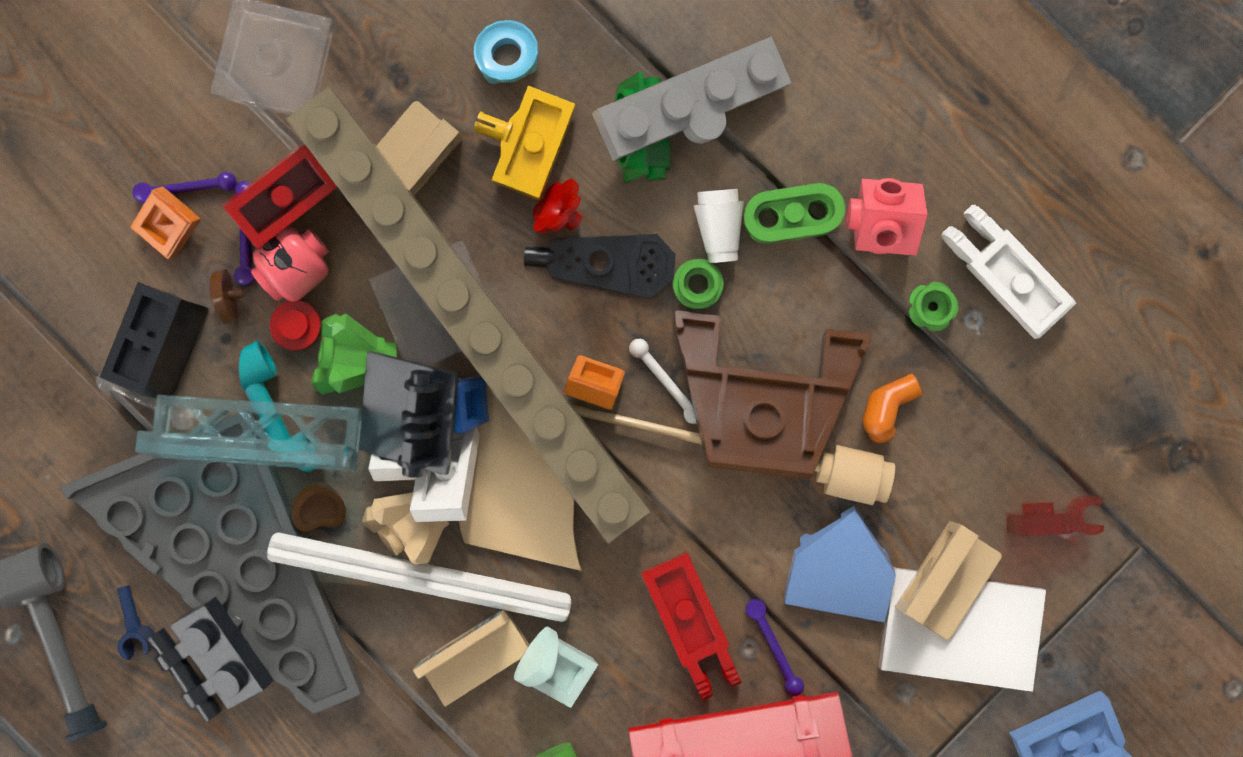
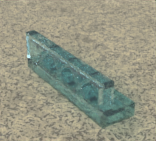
[135,395,362,472]

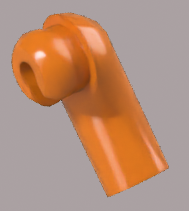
[862,373,922,443]

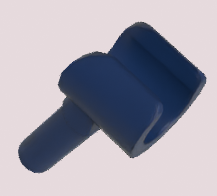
[117,585,154,660]

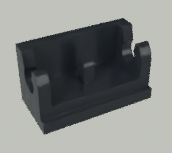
[99,282,208,401]

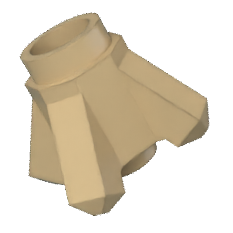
[362,492,449,564]

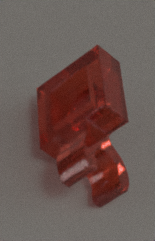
[1006,495,1104,536]

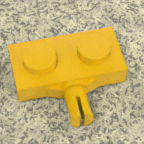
[474,86,576,201]

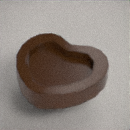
[209,269,245,324]
[290,482,346,532]

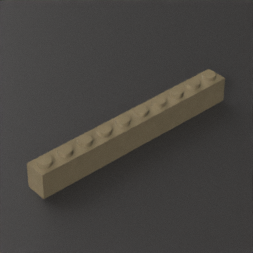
[286,86,650,544]

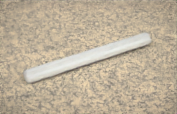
[267,533,571,622]

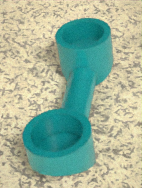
[239,340,324,472]

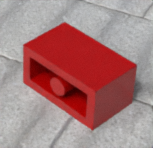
[221,144,337,249]

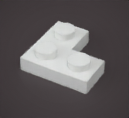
[368,427,480,522]

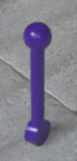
[132,172,237,203]
[234,181,256,286]
[745,598,805,696]

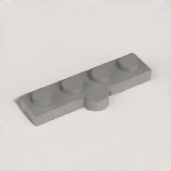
[592,36,791,161]

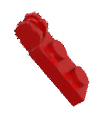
[641,551,742,701]

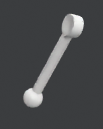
[629,338,697,424]

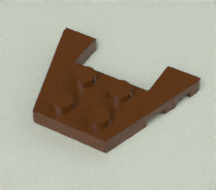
[673,311,871,479]

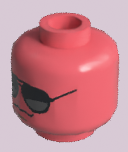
[251,226,330,301]

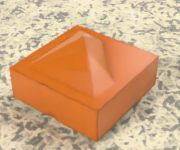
[130,186,201,260]
[563,355,625,410]

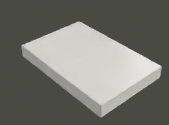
[878,567,1046,692]

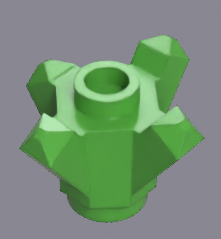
[311,314,397,395]

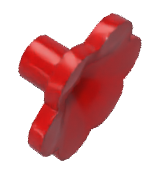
[532,179,582,235]

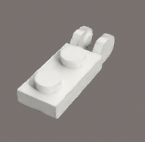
[941,205,1076,339]

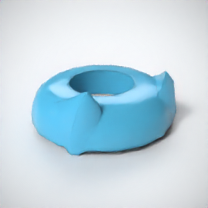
[474,20,538,84]

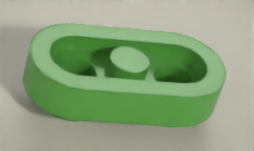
[742,183,845,244]

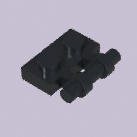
[146,596,274,722]

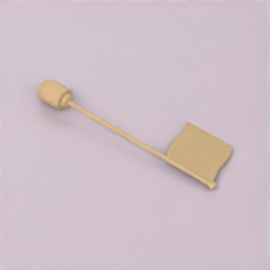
[451,371,895,571]

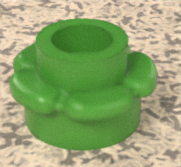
[909,282,958,332]

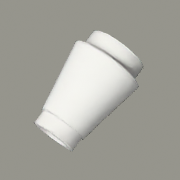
[693,189,744,263]

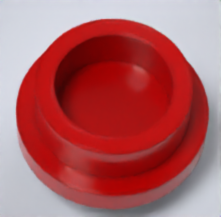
[270,300,321,351]

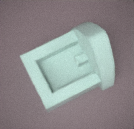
[514,627,598,708]

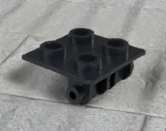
[359,351,459,478]

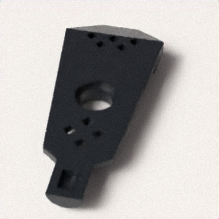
[524,234,676,299]

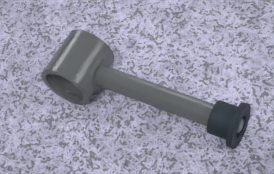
[0,543,108,742]

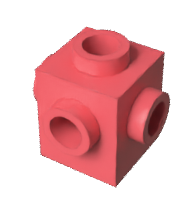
[846,178,928,256]

